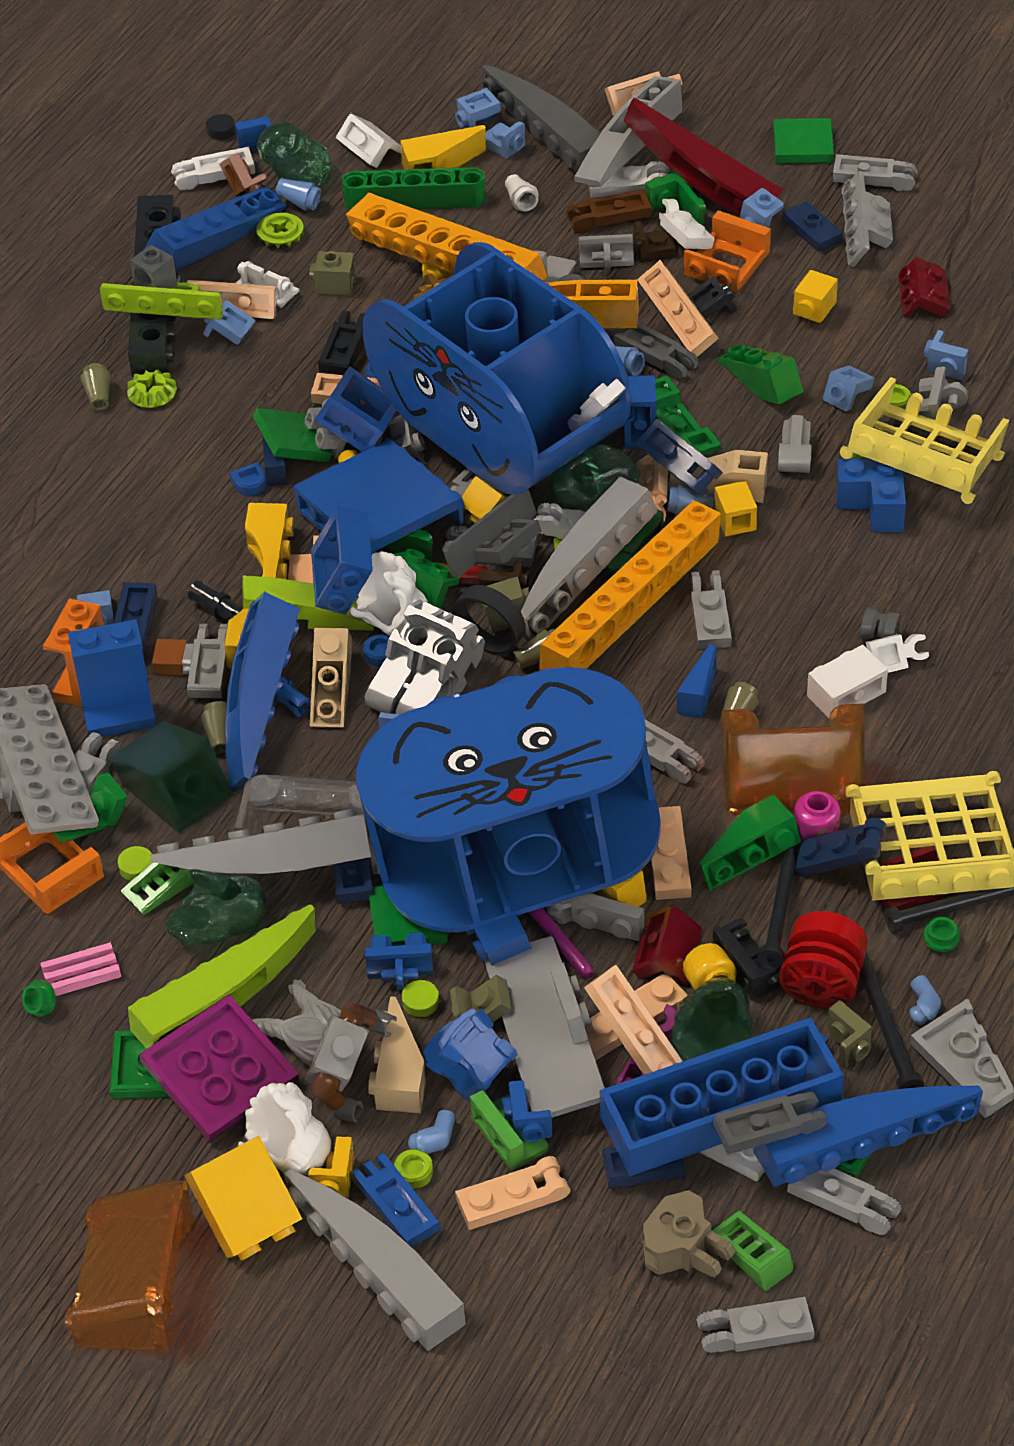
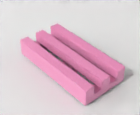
[40,942,121,996]

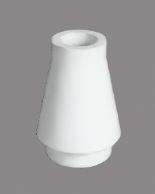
[505,174,538,211]

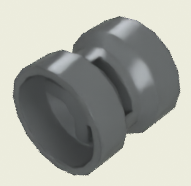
[860,607,901,641]

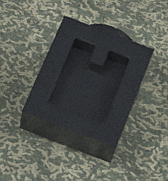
[687,276,737,319]

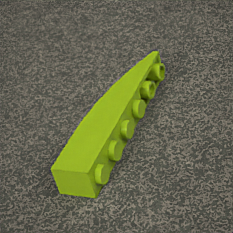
[128,904,316,1049]

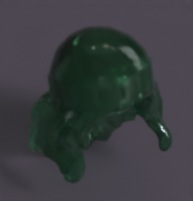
[257,121,332,185]
[550,444,642,510]
[166,868,266,946]
[671,977,755,1061]

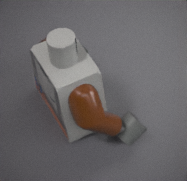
[305,1003,397,1123]

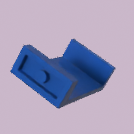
[68,619,157,737]

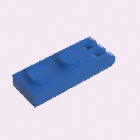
[350,1153,440,1247]

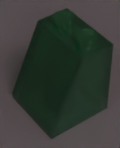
[110,721,233,833]

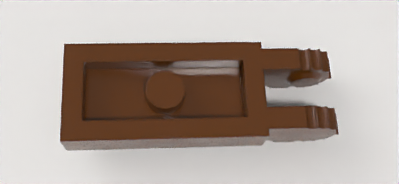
[565,189,652,233]

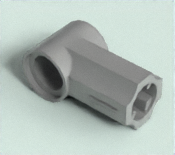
[778,415,812,473]

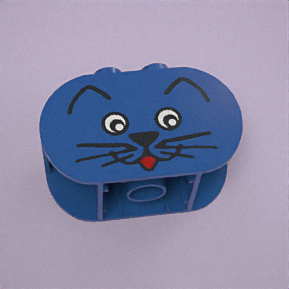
[363,242,631,494]
[356,667,661,932]

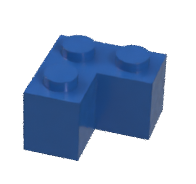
[623,375,656,449]
[835,459,906,532]

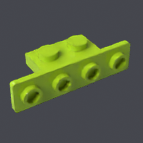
[100,282,224,320]

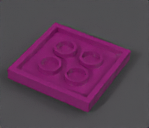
[140,994,299,1142]

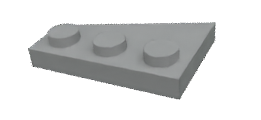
[910,998,1014,1118]

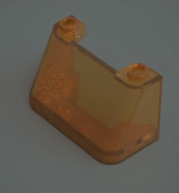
[720,703,865,817]
[65,1180,193,1352]

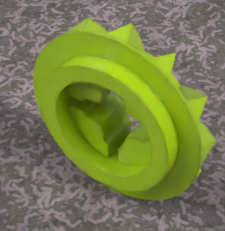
[256,213,304,249]
[127,369,177,408]

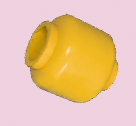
[683,943,737,998]

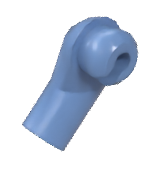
[909,975,941,1025]
[408,1110,456,1154]

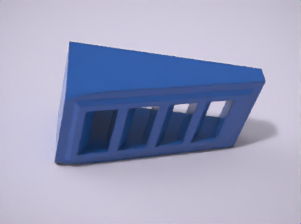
[677,645,717,718]

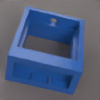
[315,366,396,452]
[311,505,373,614]

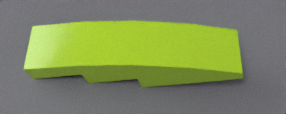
[242,575,374,631]

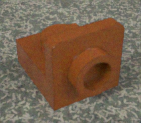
[219,153,268,195]

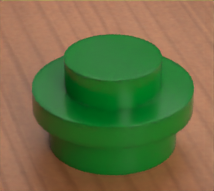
[923,917,960,952]
[22,980,56,1017]

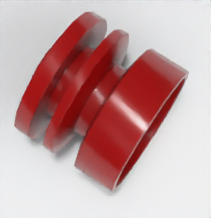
[779,911,868,1009]

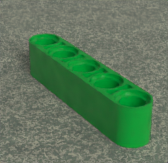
[342,167,486,210]

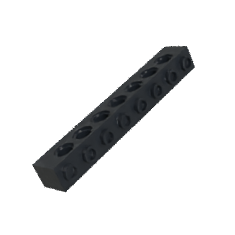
[128,194,181,377]

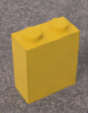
[184,1136,302,1261]

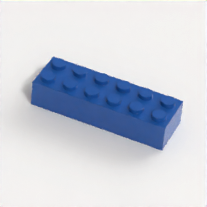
[599,1017,844,1176]

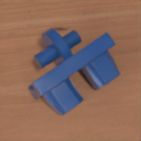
[365,932,433,990]

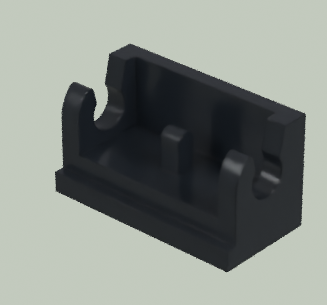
[712,919,782,1001]

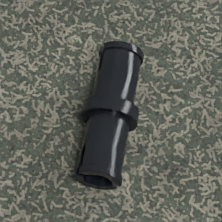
[188,581,243,621]

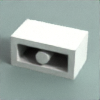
[807,645,888,721]

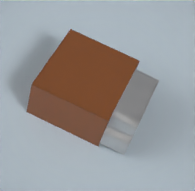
[152,639,194,676]

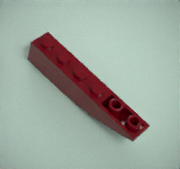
[624,97,783,217]

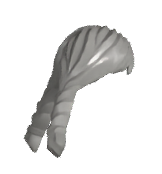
[252,980,341,1066]

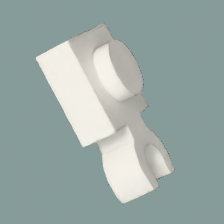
[866,634,929,673]

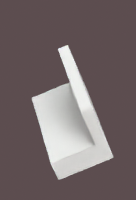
[336,113,401,168]

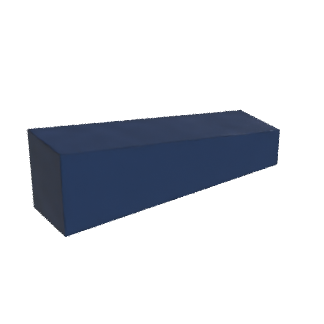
[263,437,287,486]

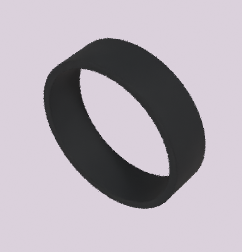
[452,585,526,655]

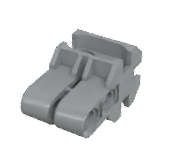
[365,600,485,714]

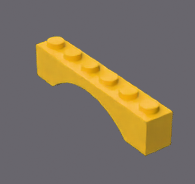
[224,503,294,668]

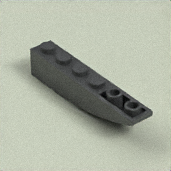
[482,65,601,173]

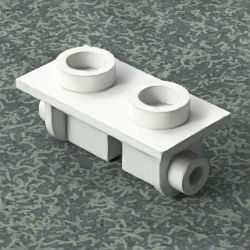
[236,261,299,308]

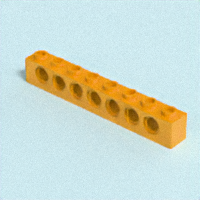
[346,193,548,281]
[540,500,721,671]

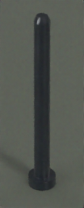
[758,847,798,969]
[884,887,1014,933]
[860,951,924,1089]

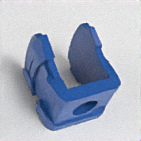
[422,1008,518,1101]

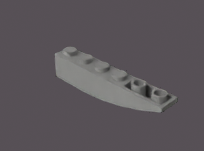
[574,75,682,187]
[521,477,658,642]
[150,809,371,874]
[284,1169,466,1351]

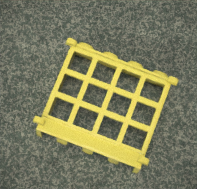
[840,377,1009,504]
[845,771,1014,901]

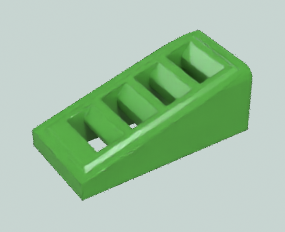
[120,862,202,915]
[712,1211,794,1291]

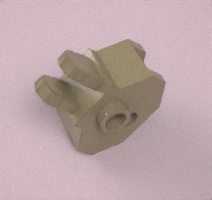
[643,1190,736,1278]

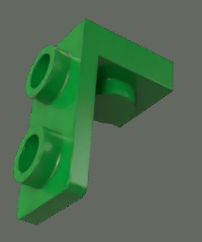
[645,172,706,226]
[52,772,128,843]

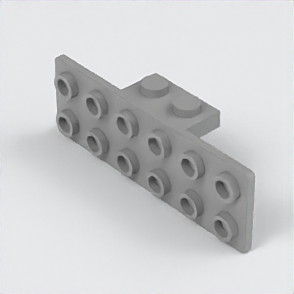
[0,684,99,834]
[484,936,605,1117]

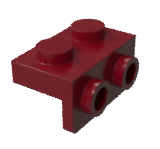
[898,256,951,318]

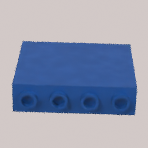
[294,439,465,555]

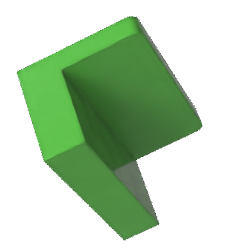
[470,1090,549,1172]

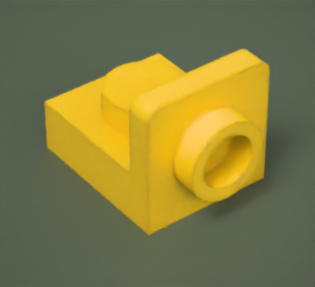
[308,1136,354,1198]

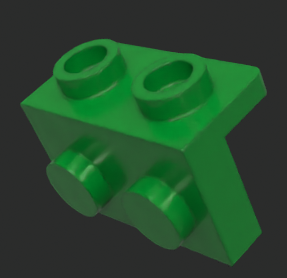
[393,549,460,609]

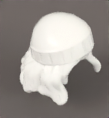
[350,551,429,636]
[238,1082,331,1177]

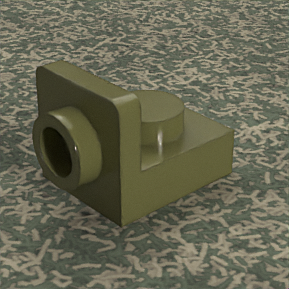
[450,974,511,1022]
[828,1000,872,1068]

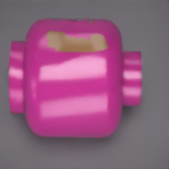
[794,791,841,840]

